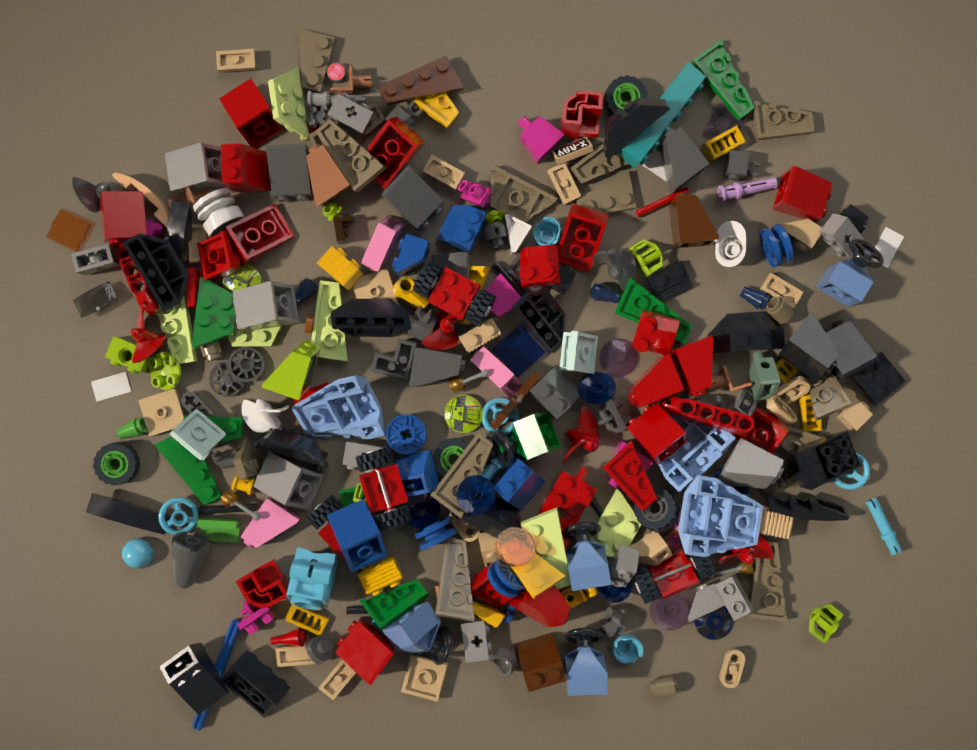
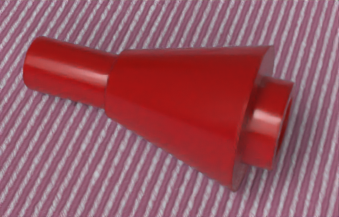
[270,627,307,647]

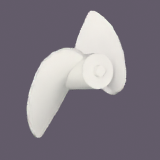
[242,399,289,433]

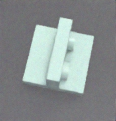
[559,331,598,374]
[170,409,226,460]

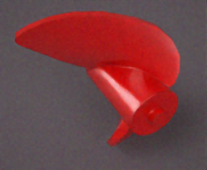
[422,307,470,351]
[130,308,166,364]
[562,406,600,464]
[719,535,773,565]

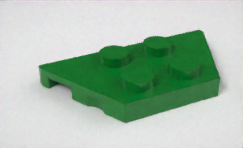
[192,277,236,350]

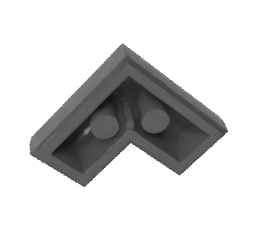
[371,339,417,381]

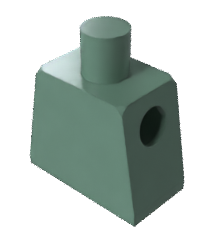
[749,351,781,401]

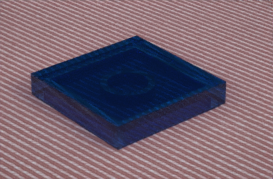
[492,324,545,378]

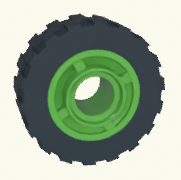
[604,75,648,115]
[433,438,469,478]
[93,442,140,486]

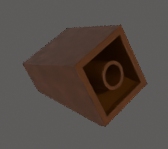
[669,192,719,249]
[516,632,567,692]

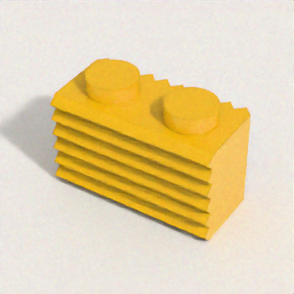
[317,246,363,290]
[358,556,404,596]

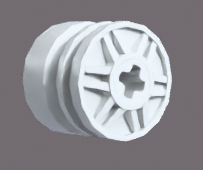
[193,188,245,238]

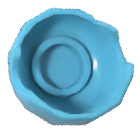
[533,217,563,245]
[122,538,154,569]
[612,634,644,663]

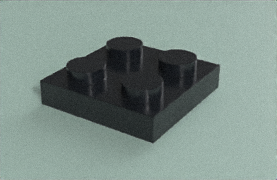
[850,352,906,405]

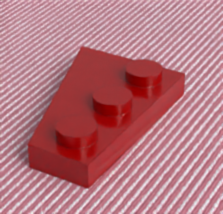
[602,441,657,511]

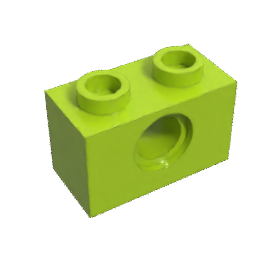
[105,336,155,374]

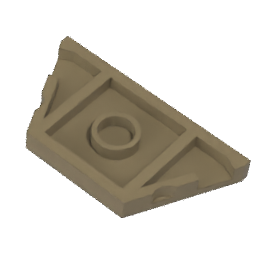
[490,164,558,223]

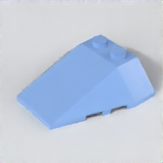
[292,375,386,439]
[659,404,736,493]
[678,475,763,557]

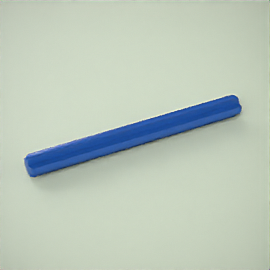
[192,619,240,730]

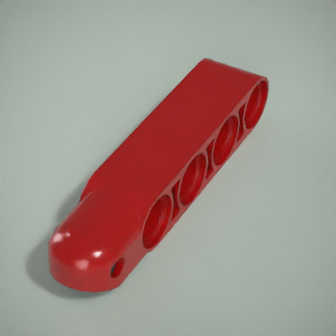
[112,244,160,315]
[659,396,755,437]

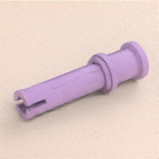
[717,177,777,203]

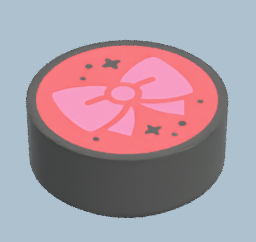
[326,62,346,83]

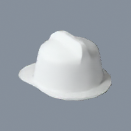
[715,221,746,267]

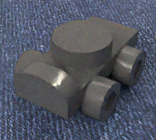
[306,106,334,128]

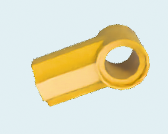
[392,276,429,310]

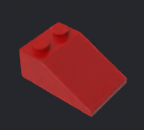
[224,203,295,267]
[558,203,609,273]

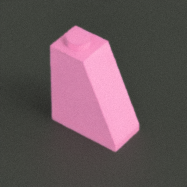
[361,215,406,272]
[470,346,523,399]
[241,497,302,548]

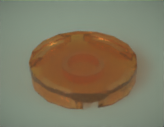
[495,527,535,567]

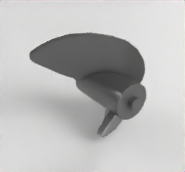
[72,177,129,212]
[593,248,636,291]

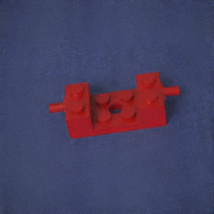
[526,466,597,549]

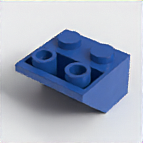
[392,234,430,277]
[395,450,439,497]

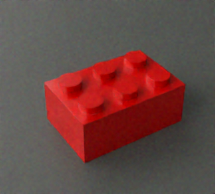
[366,116,425,189]

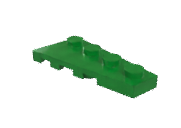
[691,39,755,121]
[614,278,693,344]
[154,436,223,505]

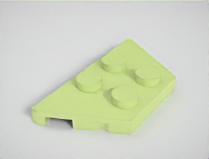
[268,67,310,141]
[228,322,283,347]
[591,489,641,557]

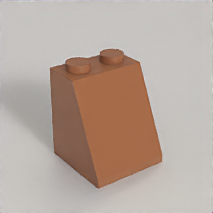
[306,144,351,207]

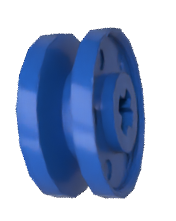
[759,224,793,268]
[386,414,427,455]
[413,516,457,550]
[487,555,526,598]

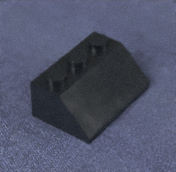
[222,650,291,718]

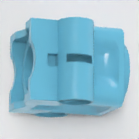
[286,548,338,610]

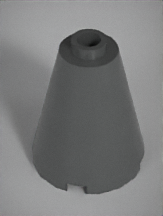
[172,532,212,588]

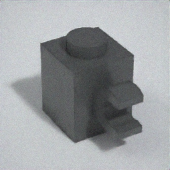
[385,102,422,131]
[723,150,761,181]
[407,305,438,340]

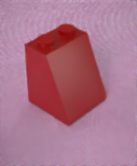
[219,78,285,148]
[221,143,271,193]
[772,165,833,223]
[99,191,147,245]
[670,336,714,396]
[627,353,684,407]
[627,403,688,466]
[509,585,571,628]
[335,617,395,686]

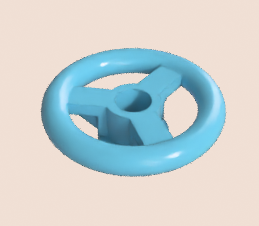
[482,397,519,435]
[833,453,870,490]
[159,497,199,535]

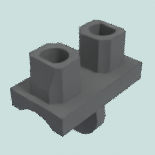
[598,397,631,434]

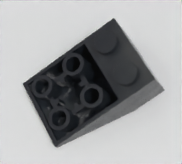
[787,430,861,490]
[160,643,229,715]

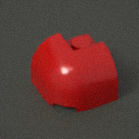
[561,91,603,140]
[235,559,289,608]

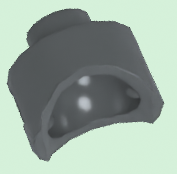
[481,222,508,249]
[599,607,626,637]
[305,635,335,664]
[489,648,519,678]

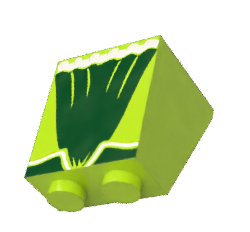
[262,341,321,400]

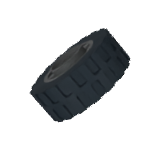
[634,487,680,533]

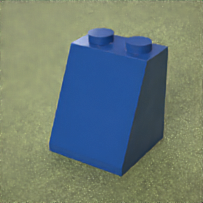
[436,205,486,255]
[492,457,546,510]
[327,499,388,572]

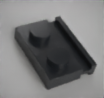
[646,261,693,301]

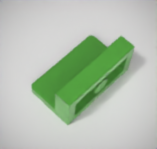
[197,518,241,543]

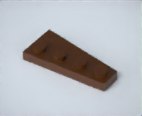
[378,55,464,106]

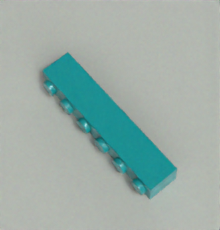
[617,62,706,168]

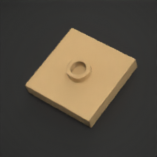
[353,268,399,305]
[138,389,185,437]
[401,653,448,702]

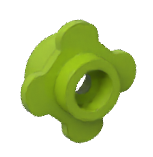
[323,201,342,221]
[486,210,506,225]

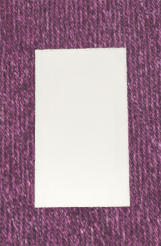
[642,149,667,182]
[871,227,904,268]
[91,372,131,402]

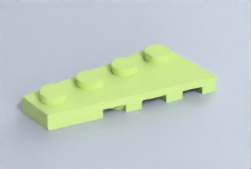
[311,280,348,361]
[155,288,197,364]
[521,507,571,590]

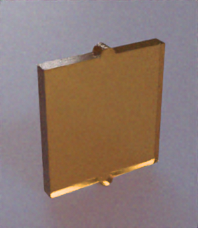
[46,209,91,252]

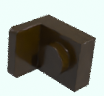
[333,214,355,245]

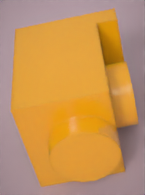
[558,585,587,609]

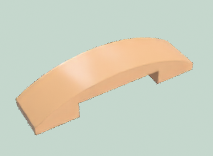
[112,173,170,227]

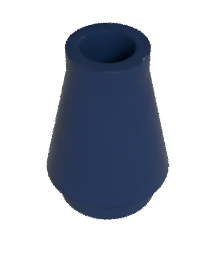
[295,277,318,306]
[590,283,620,304]
[740,286,770,310]

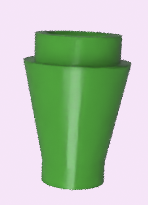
[117,417,147,439]

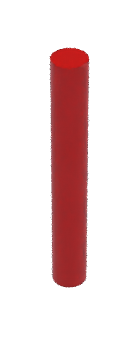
[635,187,690,218]

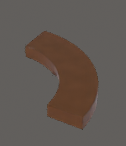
[490,369,543,430]

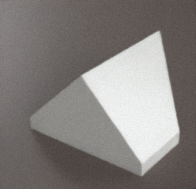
[504,214,532,255]

